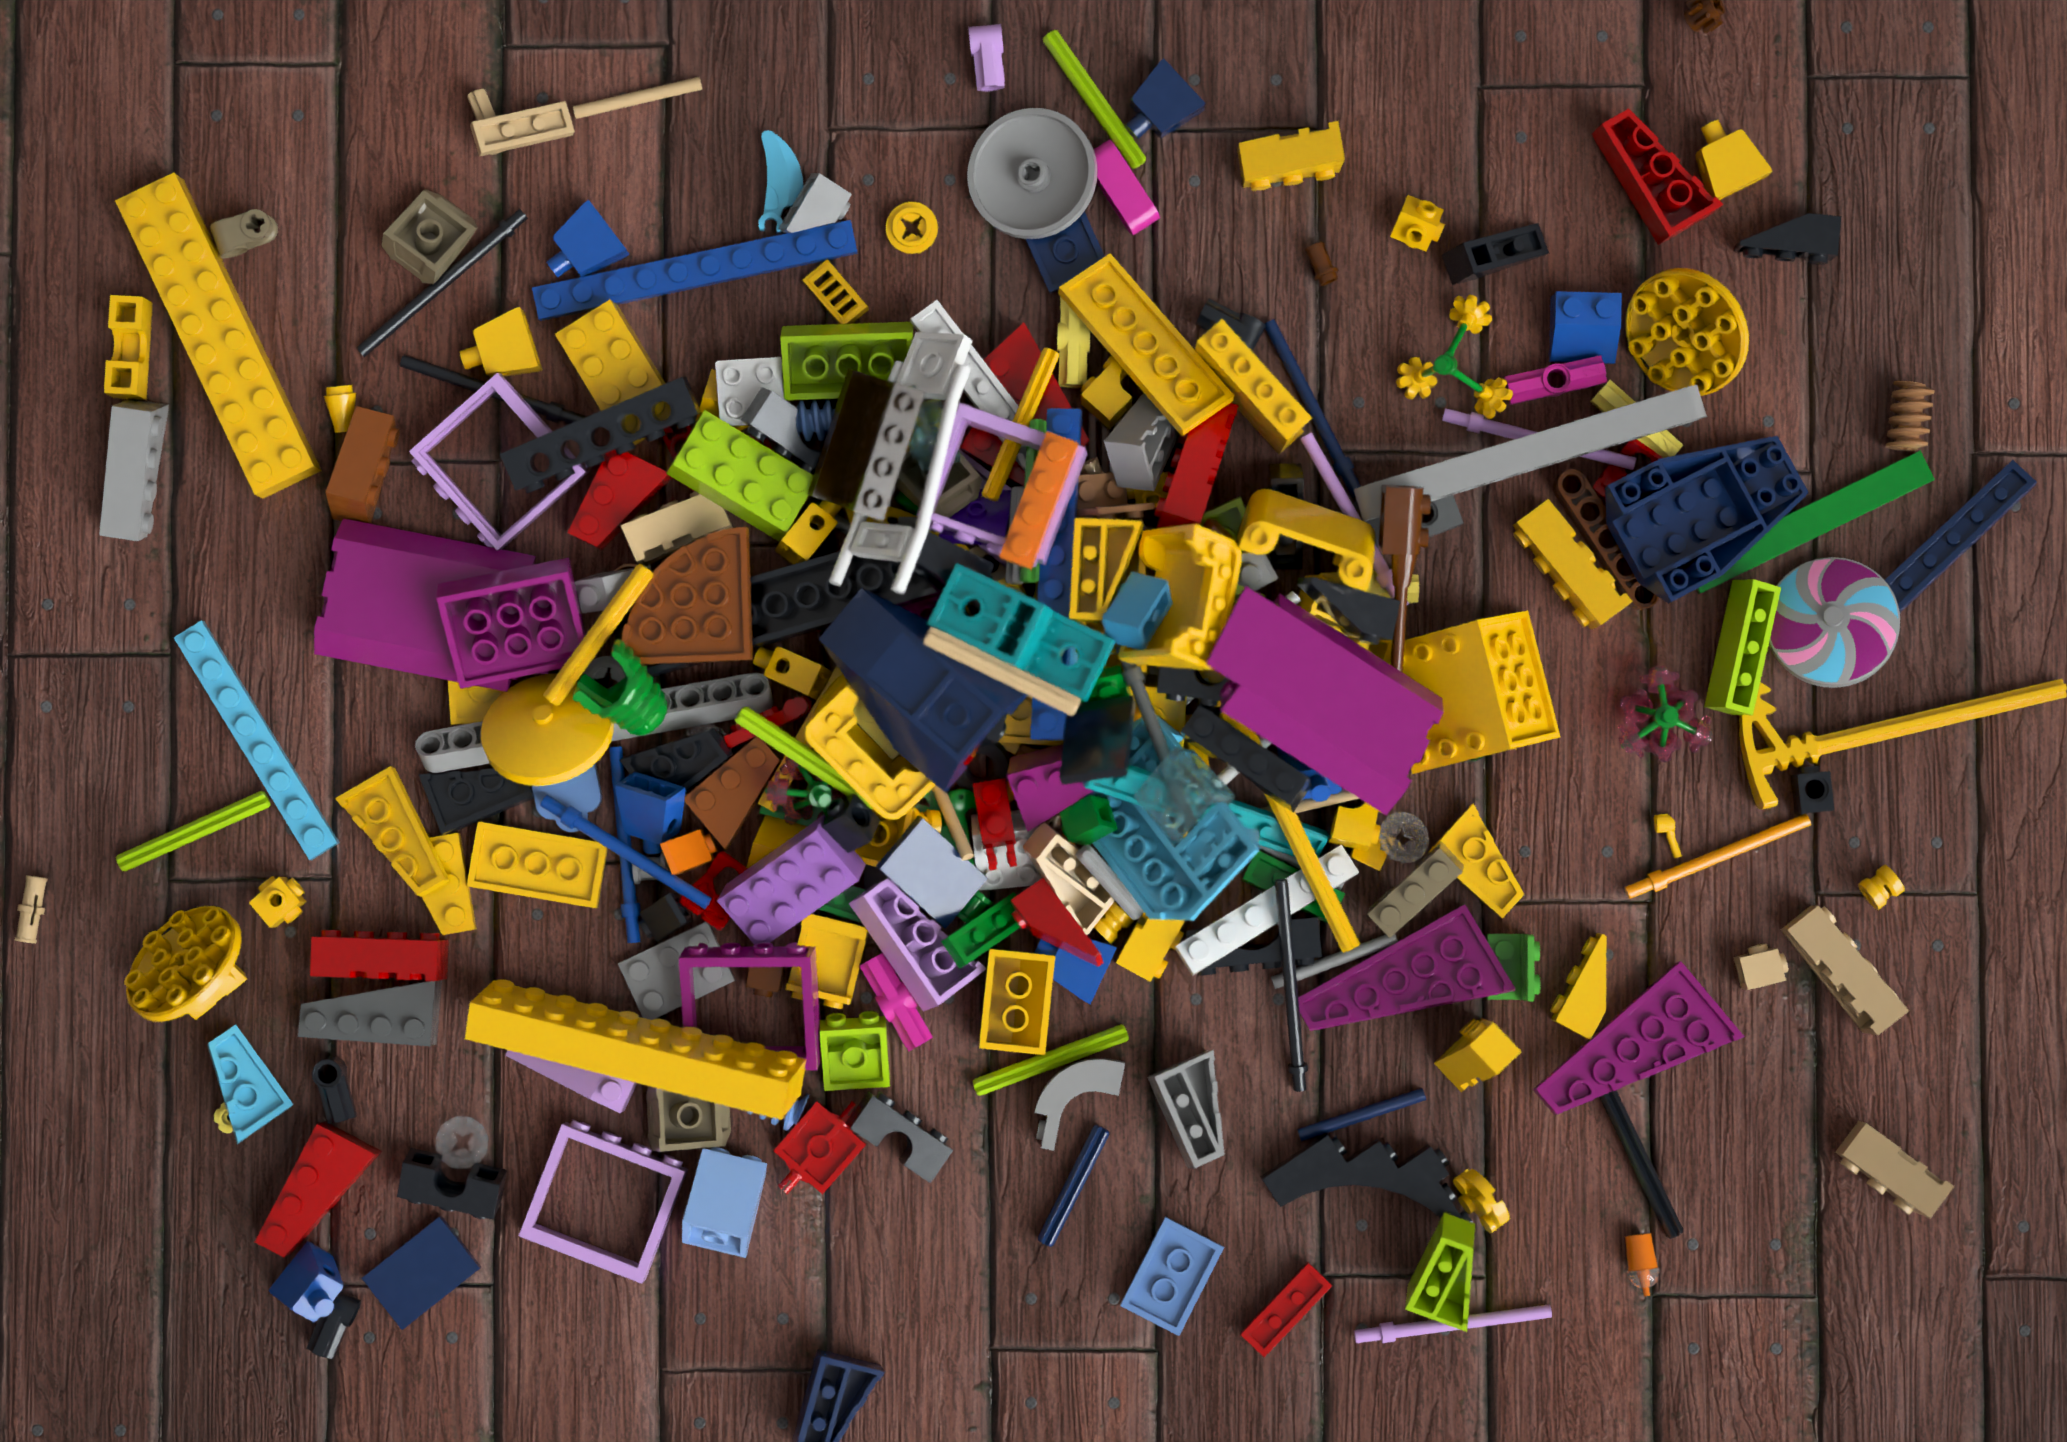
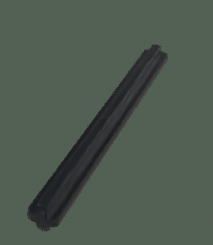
[1599,1090,1684,1239]

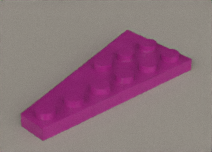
[1298,904,1515,1031]
[1533,961,1745,1115]

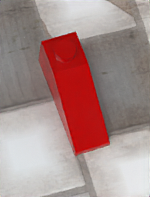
[1011,878,1103,967]

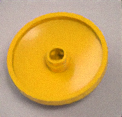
[481,673,614,786]

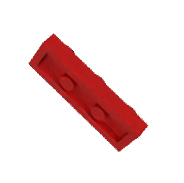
[1240,1262,1332,1358]

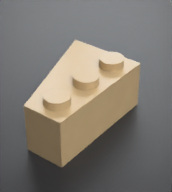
[620,491,733,566]
[1022,822,1115,935]
[1835,1121,1954,1219]

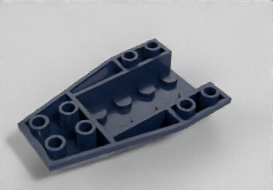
[1605,436,1809,604]
[819,588,1028,793]

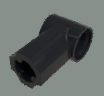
[1196,299,1266,352]
[312,1056,357,1124]
[307,1291,362,1359]

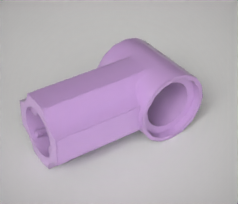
[968,24,1005,92]

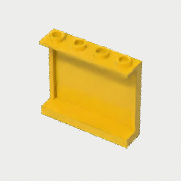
[1195,319,1312,455]

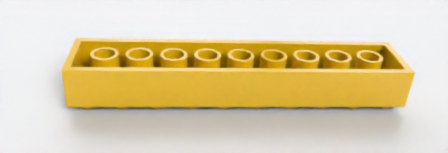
[115,172,322,499]
[465,980,806,1120]

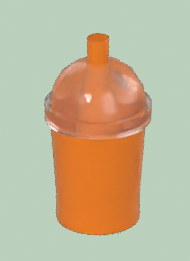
[1625,1233,1660,1296]

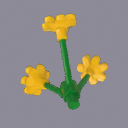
[1396,295,1513,419]

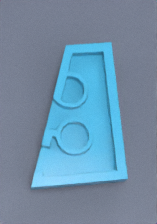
[207,1025,293,1144]

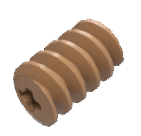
[1885,381,1935,451]

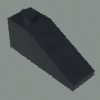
[1442,223,1549,285]
[1268,463,1304,569]
[1297,577,1400,645]

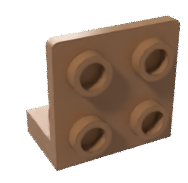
[1077,472,1155,520]

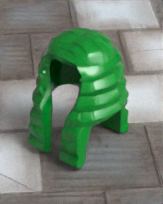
[573,638,667,736]

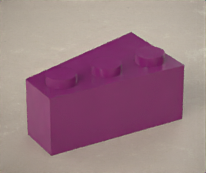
[1007,744,1094,832]

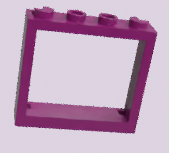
[679,942,822,1070]

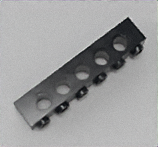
[500,376,701,494]

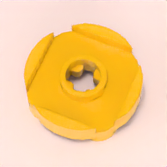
[1453,1169,1510,1233]

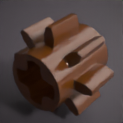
[1684,0,1725,34]

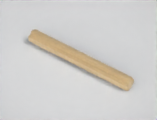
[924,627,1080,716]

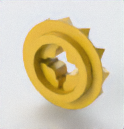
[886,202,938,254]

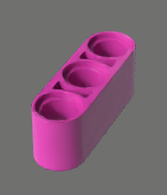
[1094,139,1160,236]

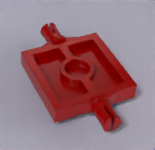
[773,1100,867,1195]

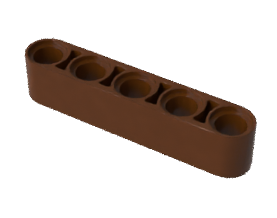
[1553,469,1659,611]

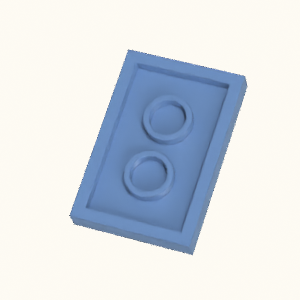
[1120,1216,1224,1336]

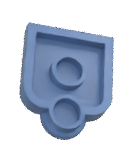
[532,763,602,832]

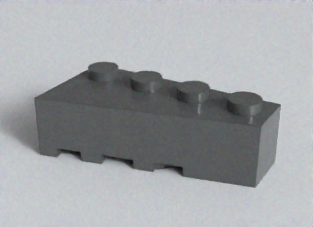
[298,980,442,1046]

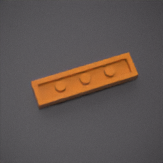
[999,432,1079,570]

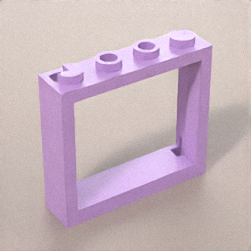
[409,373,589,550]
[917,403,1087,567]
[519,1119,688,1284]

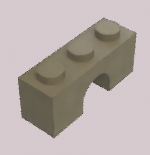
[1367,841,1464,938]

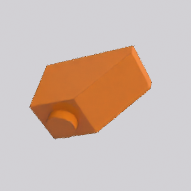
[660,829,718,875]

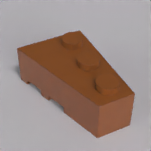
[325,406,400,524]
[684,736,782,850]

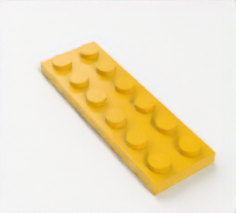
[1058,253,1235,436]

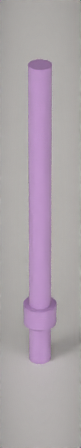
[1442,408,1636,470]
[1300,432,1409,605]
[1354,1304,1552,1343]

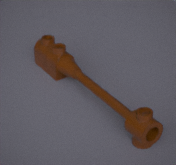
[1378,485,1431,673]

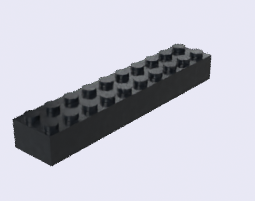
[613,529,940,677]

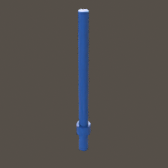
[609,747,641,944]
[540,795,712,909]

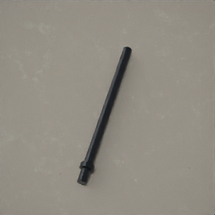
[356,208,528,357]
[1275,879,1308,1092]

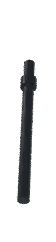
[400,354,588,424]

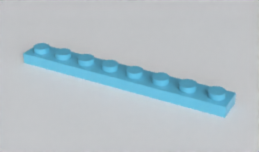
[173,620,340,860]

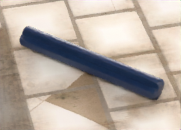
[1038,1125,1109,1247]

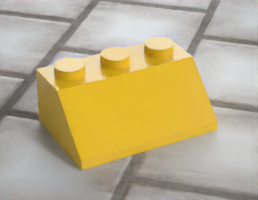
[979,948,1055,1055]

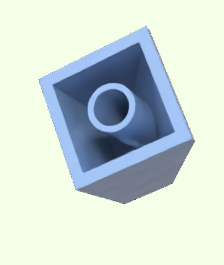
[682,1147,767,1258]

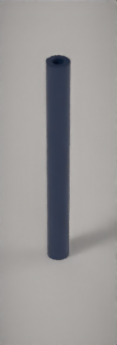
[1297,1088,1426,1142]

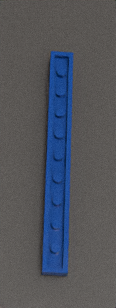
[532,220,858,321]
[1030,409,1082,741]

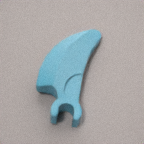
[758,130,803,233]

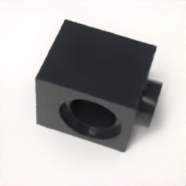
[1791,766,1835,814]
[821,793,881,853]

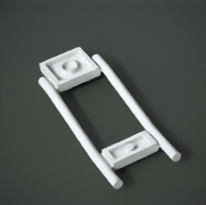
[829,332,972,594]

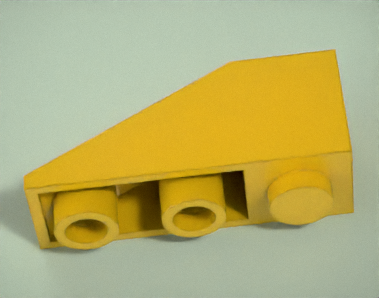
[1550,933,1607,1040]

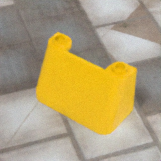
[1235,489,1376,591]
[1118,524,1242,670]
[805,673,935,820]

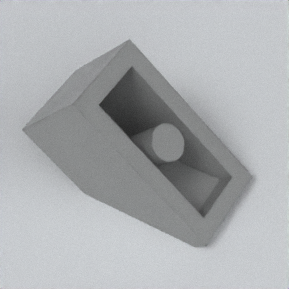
[779,173,852,233]
[575,565,652,613]

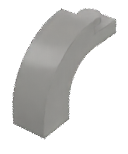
[1034,1058,1125,1151]

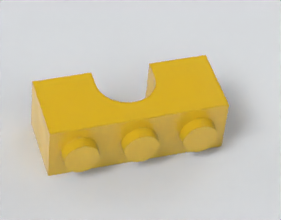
[104,295,153,400]
[1081,355,1132,429]
[1328,802,1382,851]

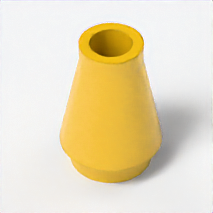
[324,385,356,433]

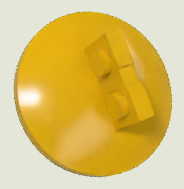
[1625,268,1749,396]
[124,906,247,1022]

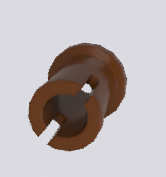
[1305,242,1339,286]

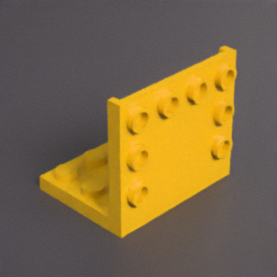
[1389,610,1560,774]

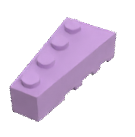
[849,878,987,1012]

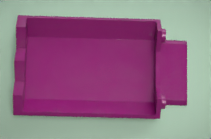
[314,519,549,692]
[1206,586,1444,815]

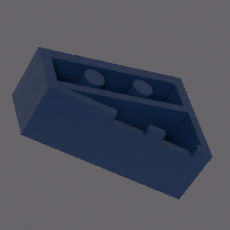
[791,1349,885,1442]

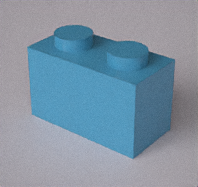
[1102,572,1173,650]

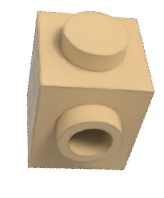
[1733,943,1788,990]

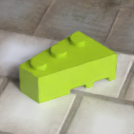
[1405,1212,1475,1332]

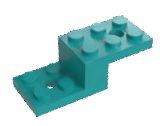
[927,564,1116,702]

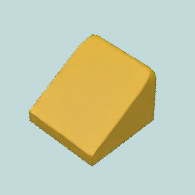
[1349,835,1393,871]

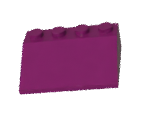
[436,558,586,689]

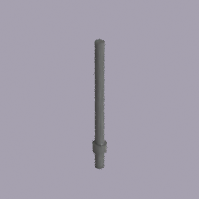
[1115,645,1198,833]

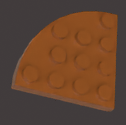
[622,527,753,665]

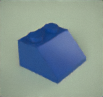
[1549,291,1622,364]

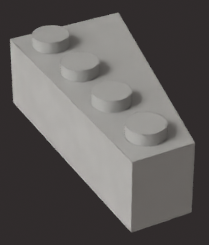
[99,399,169,541]

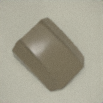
[382,189,478,284]
[895,431,982,518]
[646,1086,731,1152]

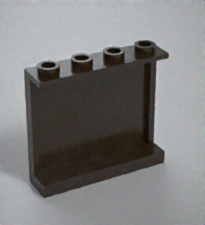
[807,369,925,521]

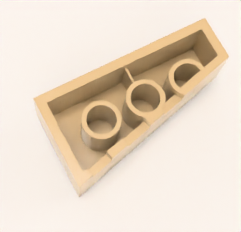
[1780,905,1909,1036]

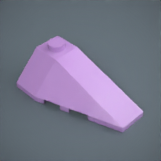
[505,1050,637,1113]

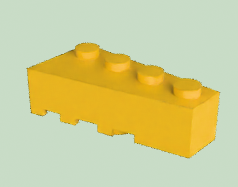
[1513,499,1633,630]
[1115,912,1191,982]

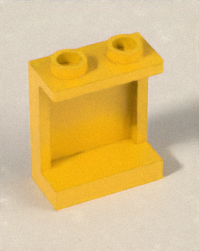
[785,914,868,1009]

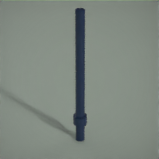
[1265,319,1361,498]

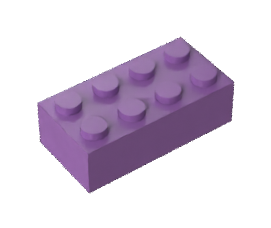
[717,815,866,945]

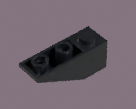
[1734,213,1841,265]

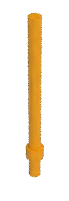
[1624,813,1811,899]

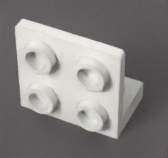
[715,357,784,426]
[971,810,1042,891]

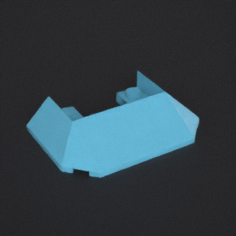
[1084,715,1260,920]

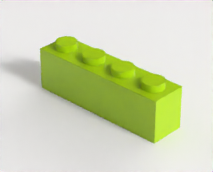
[1704,579,1781,715]

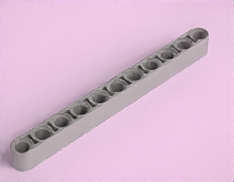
[1354,385,1707,521]
[415,673,774,773]

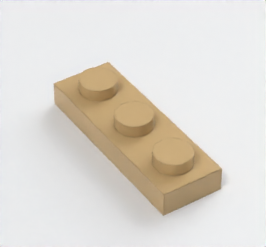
[470,101,575,157]

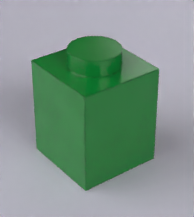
[1059,795,1118,845]

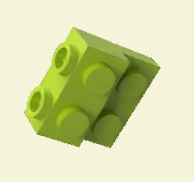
[819,1011,890,1091]

